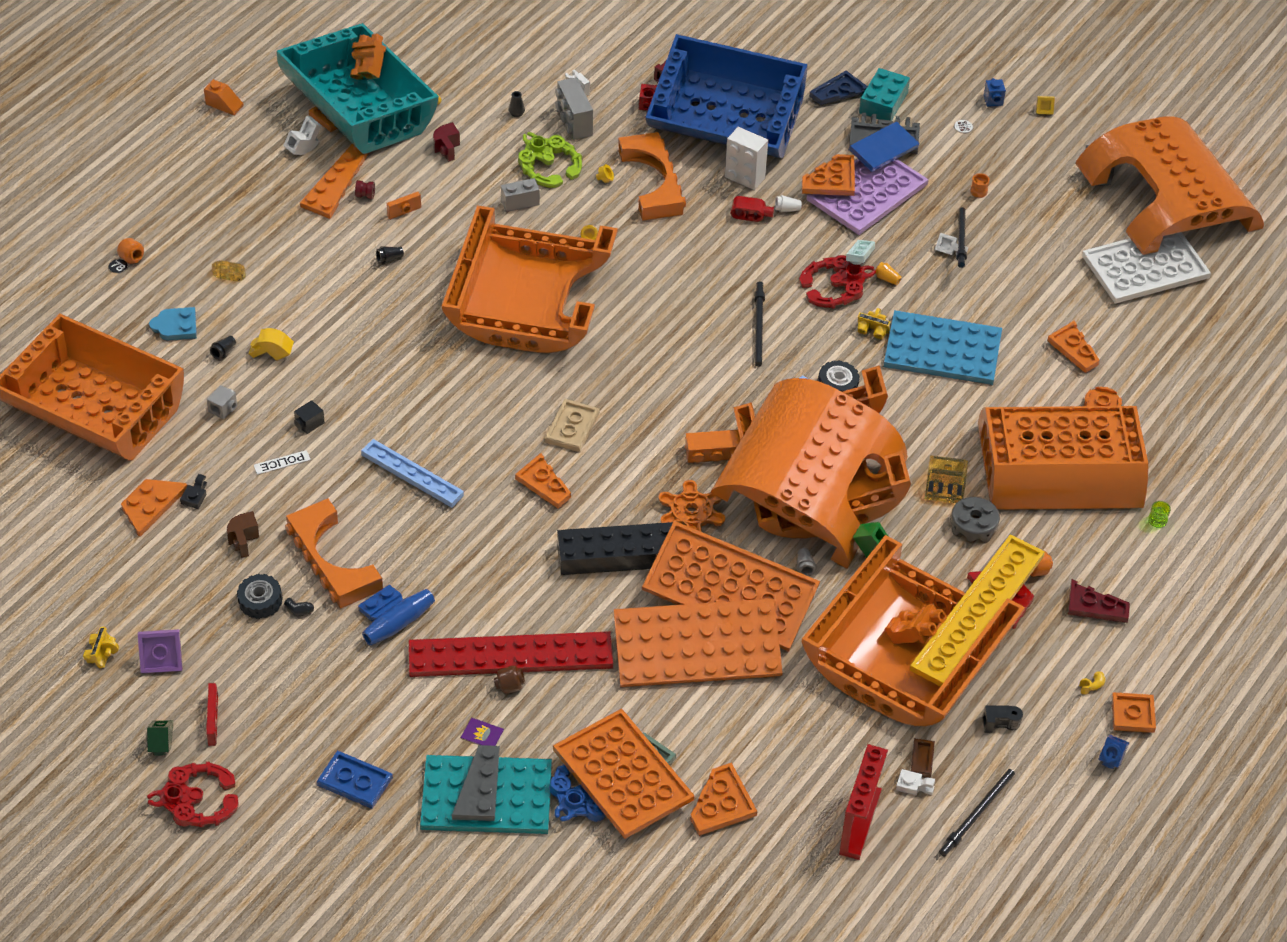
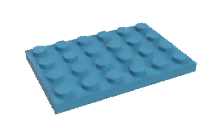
[883,310,1002,385]

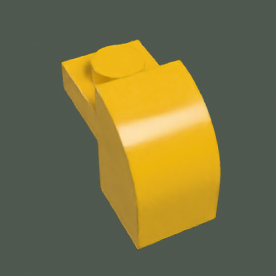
[248,328,294,361]

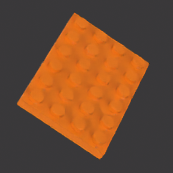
[553,708,695,839]

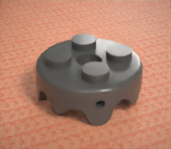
[950,497,1000,543]

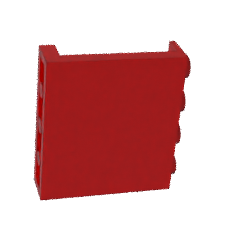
[839,744,888,860]

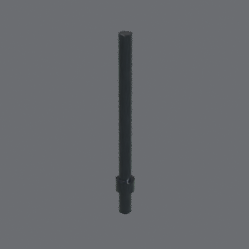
[956,207,967,268]
[754,281,765,367]
[939,769,1015,857]

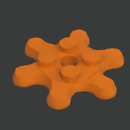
[659,480,725,532]

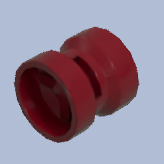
[355,180,375,199]

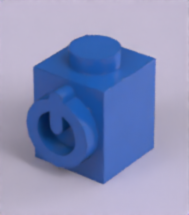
[983,78,1006,107]
[1098,735,1129,769]

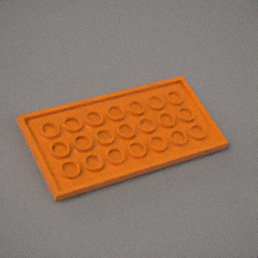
[642,521,820,651]
[613,598,783,687]

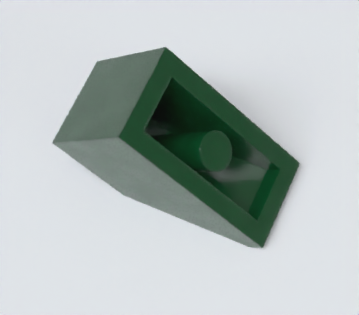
[147,720,173,756]

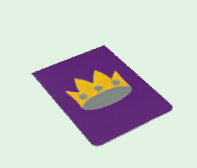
[460,717,504,746]

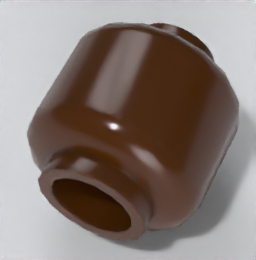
[494,665,526,694]

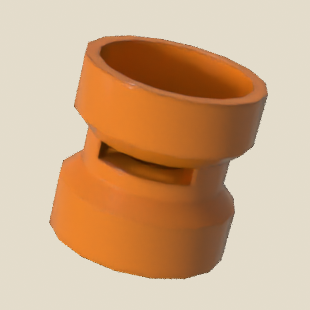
[970,173,990,198]

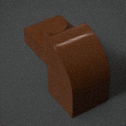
[227,511,259,558]

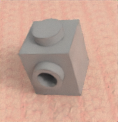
[207,385,237,419]

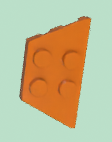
[121,479,188,537]

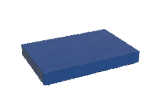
[316,750,393,809]

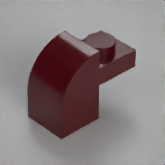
[433,122,460,162]

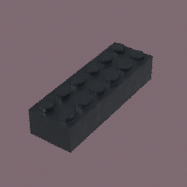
[557,522,673,575]

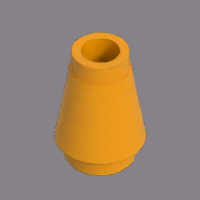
[875,262,902,286]

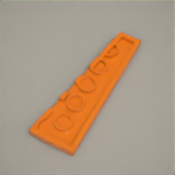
[300,144,369,219]

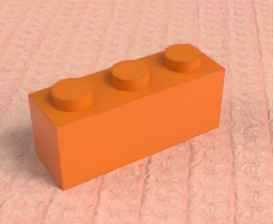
[685,430,740,463]

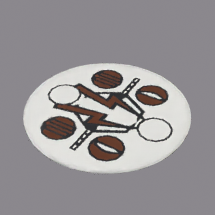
[954,120,973,133]

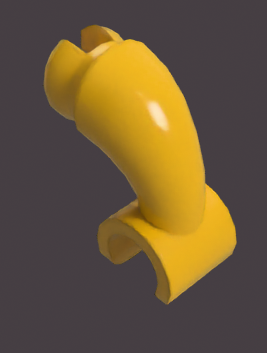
[1079,671,1106,695]

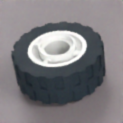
[817,360,860,392]

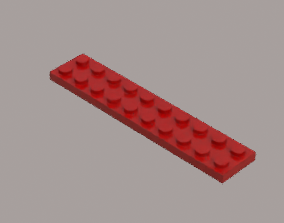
[409,631,613,677]

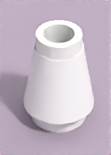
[775,195,802,212]

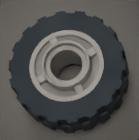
[237,574,283,619]

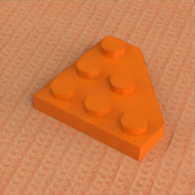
[802,154,855,196]
[690,762,757,836]

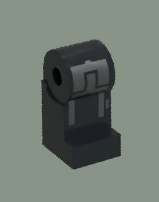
[982,705,1023,733]

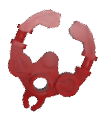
[799,255,876,309]
[147,761,239,827]

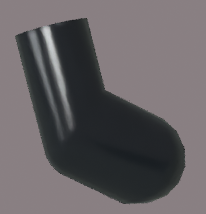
[284,598,314,616]

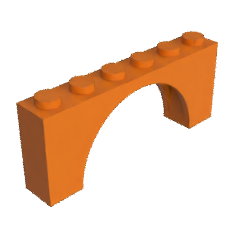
[618,132,686,221]
[285,498,383,609]

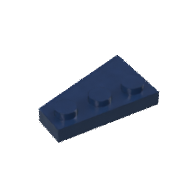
[809,70,868,105]

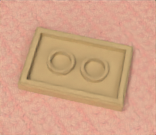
[545,399,600,452]

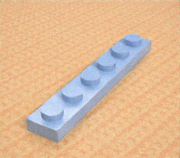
[361,439,464,508]

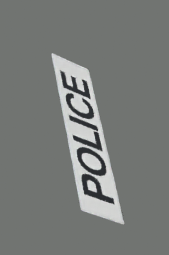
[254,450,311,474]

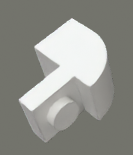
[283,116,322,155]

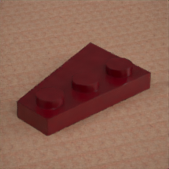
[1068,579,1130,623]

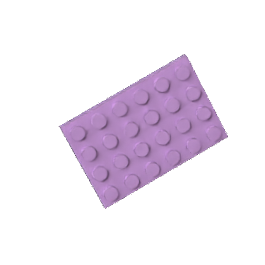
[807,159,928,235]

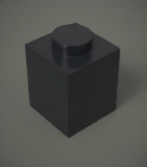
[294,400,325,434]

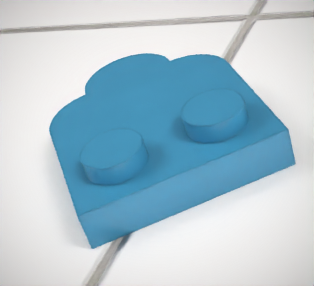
[149,307,197,341]

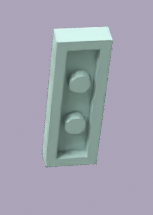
[846,240,875,265]

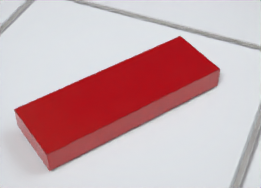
[206,683,218,746]

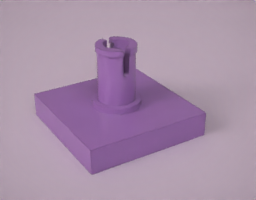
[138,629,183,673]

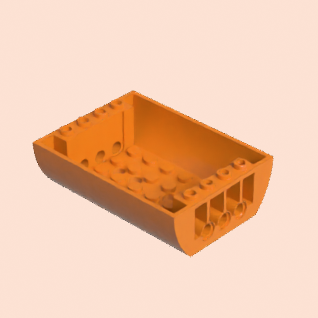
[0,313,184,460]
[978,406,1148,510]

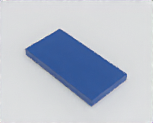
[848,121,920,172]

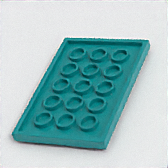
[420,755,552,834]

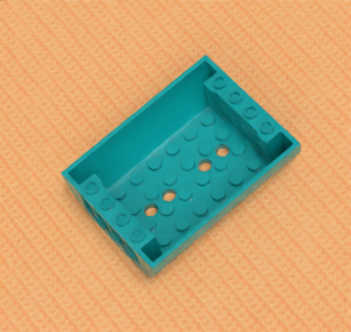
[277,23,439,154]

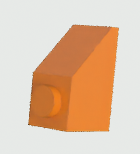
[204,79,244,115]

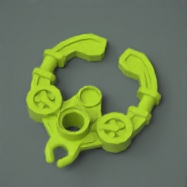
[518,132,582,188]

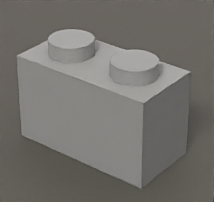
[501,178,540,212]

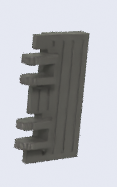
[849,113,920,154]

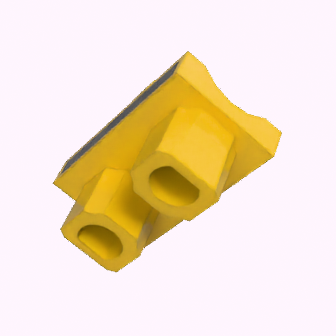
[857,308,891,340]
[83,627,119,668]

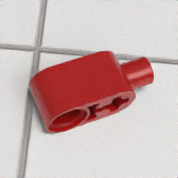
[730,196,774,222]

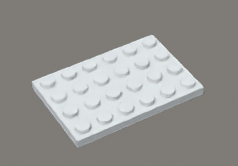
[1082,232,1211,304]

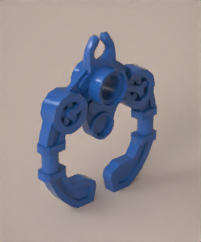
[549,764,606,822]

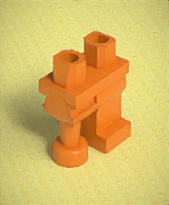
[350,33,386,80]
[884,604,947,644]

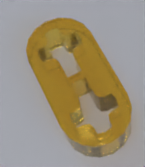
[212,260,246,281]

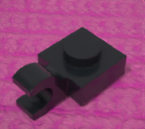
[180,474,207,509]

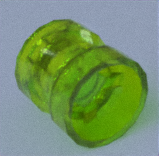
[1148,501,1171,528]

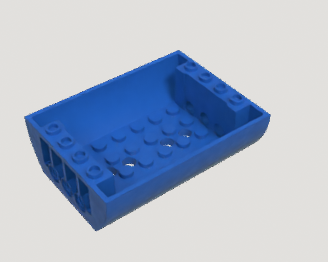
[645,34,807,158]

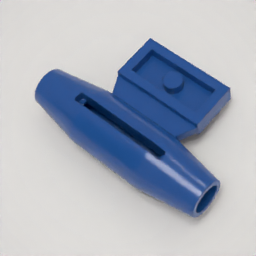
[358,585,435,646]

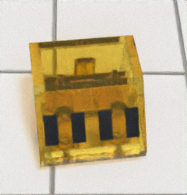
[924,455,968,503]

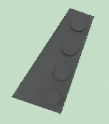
[452,745,500,821]

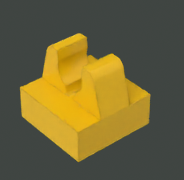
[1036,96,1055,114]

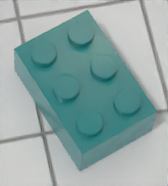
[859,68,910,121]

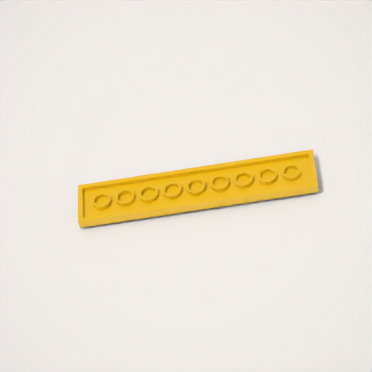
[910,534,1045,687]

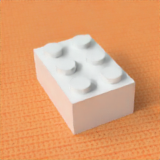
[725,127,768,190]

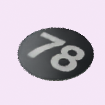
[109,259,128,273]

